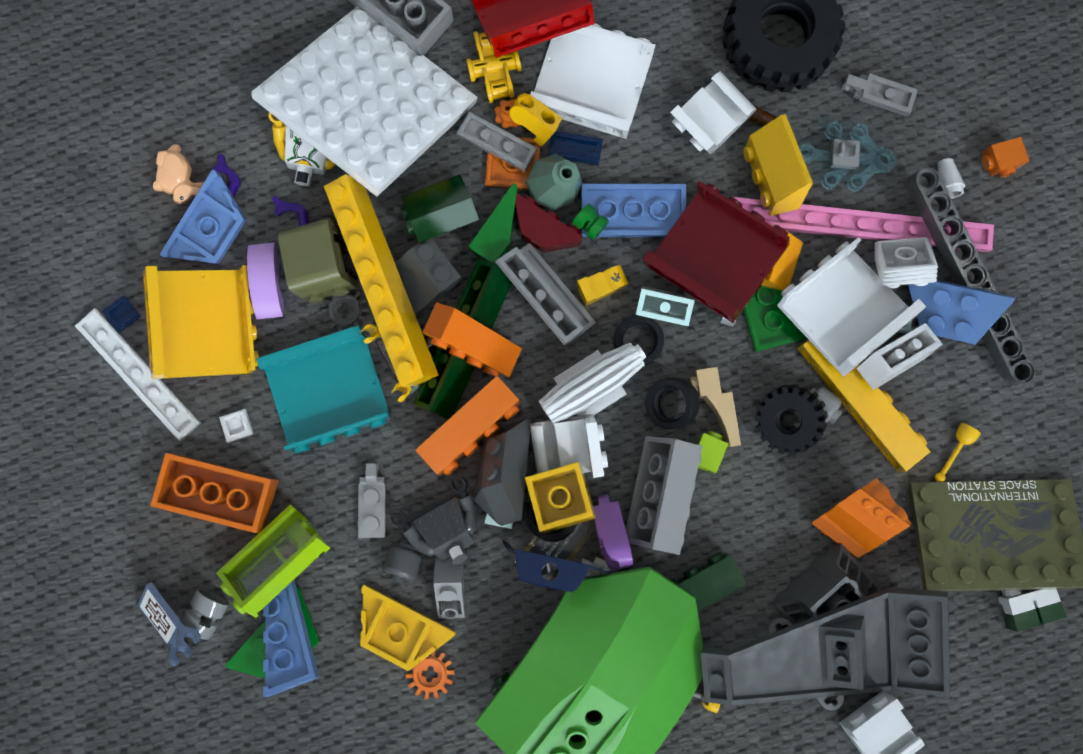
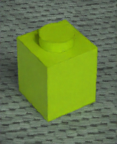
[696,431,729,474]

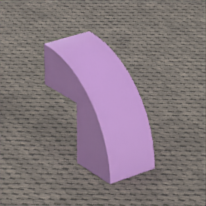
[247,243,284,320]

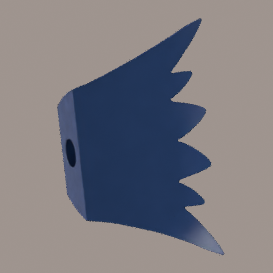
[503,541,632,592]

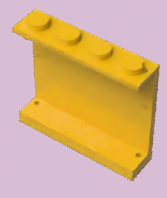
[143,265,259,379]

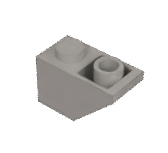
[434,557,465,619]

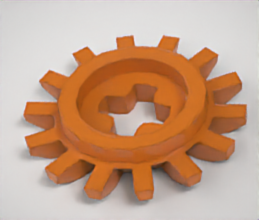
[405,651,455,699]

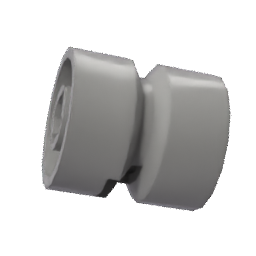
[180,588,229,640]

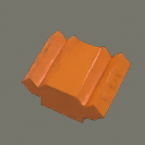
[811,478,912,558]

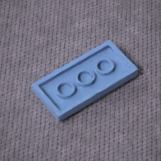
[581,184,686,238]

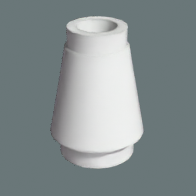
[937,158,965,199]

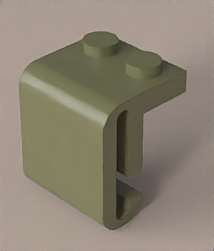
[278,217,357,303]

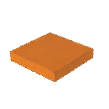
[485,137,540,190]

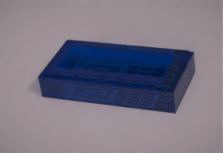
[548,131,603,166]

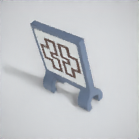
[138,582,201,666]

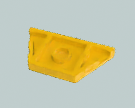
[360,584,457,671]

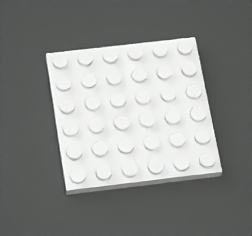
[252,7,478,196]

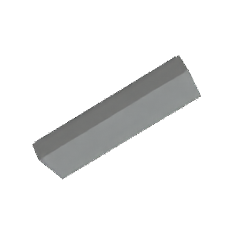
[456,111,537,173]

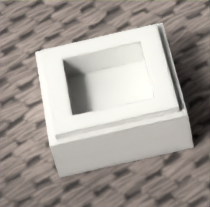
[219,409,254,443]

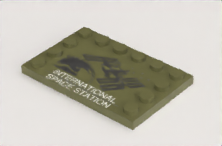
[909,479,1083,592]

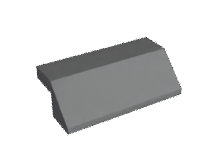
[496,243,596,345]

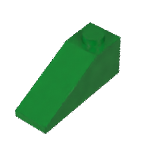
[468,183,518,263]

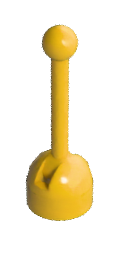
[934,422,981,482]

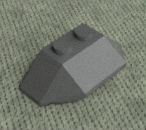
[474,419,531,526]

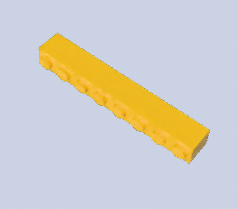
[324,174,439,387]

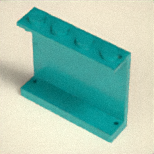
[257,325,391,454]

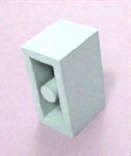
[636,286,695,326]

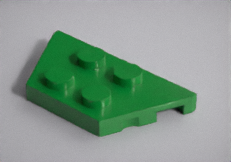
[225,585,320,678]

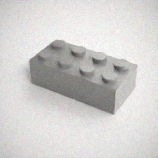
[347,0,454,56]
[626,436,702,555]

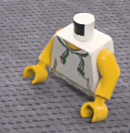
[269,112,336,186]

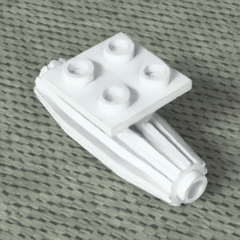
[539,343,646,424]

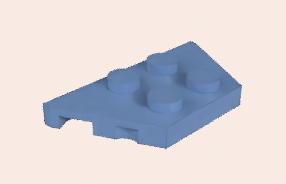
[159,169,247,264]
[908,280,1016,345]

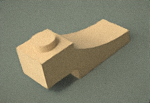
[690,367,741,447]

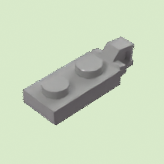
[841,73,918,117]
[358,463,386,538]

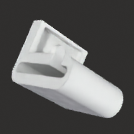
[670,71,757,154]
[530,414,608,478]
[839,690,925,754]

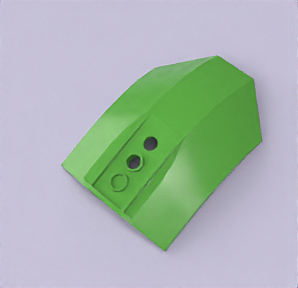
[475,567,703,754]

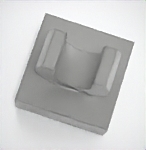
[830,139,860,169]

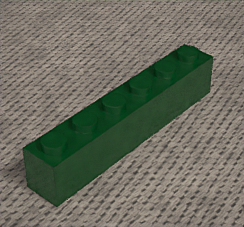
[412,258,512,420]

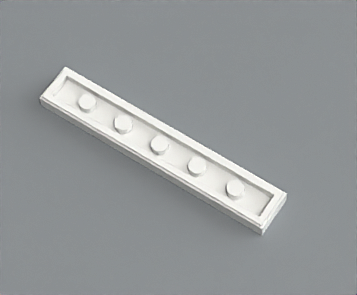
[75,308,201,441]

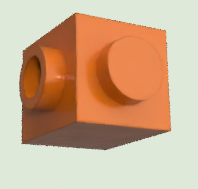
[981,137,1030,178]

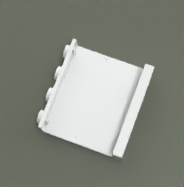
[530,23,656,139]
[777,237,926,377]

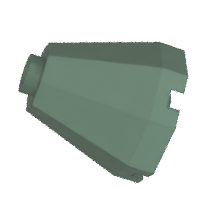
[525,154,582,212]

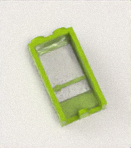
[216,504,330,618]

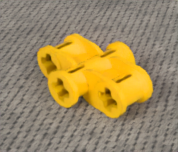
[466,31,521,104]

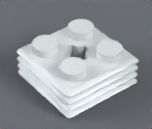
[874,237,938,288]

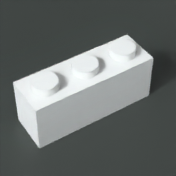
[856,323,942,390]

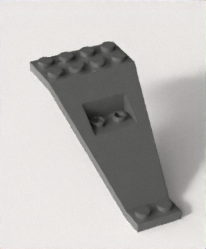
[701,587,951,705]

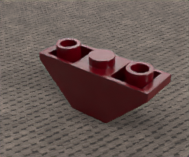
[515,193,583,253]

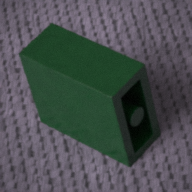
[400,174,479,243]

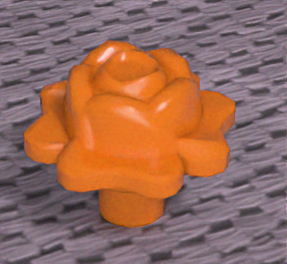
[494,99,519,129]

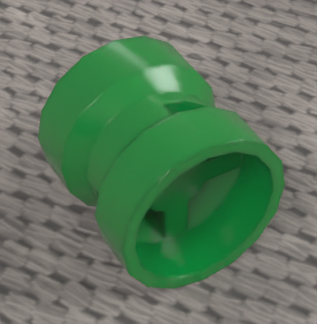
[572,204,610,241]

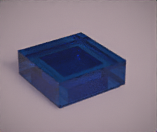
[102,295,141,333]

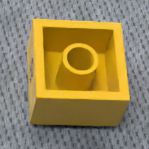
[525,462,596,533]

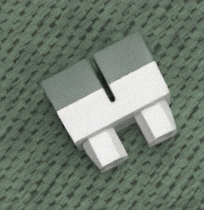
[998,589,1067,632]

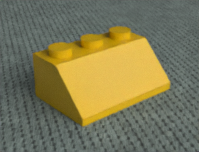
[743,114,813,216]

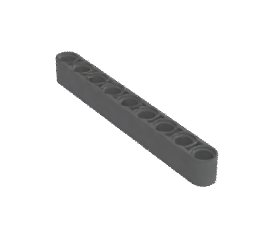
[907,167,1036,384]

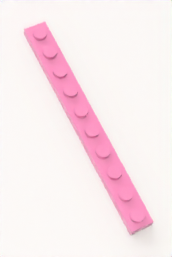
[733,197,994,253]

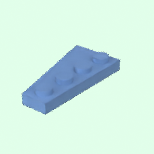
[263,579,319,697]

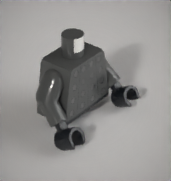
[391,477,478,565]

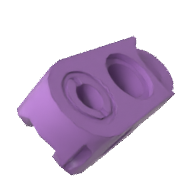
[593,495,633,570]

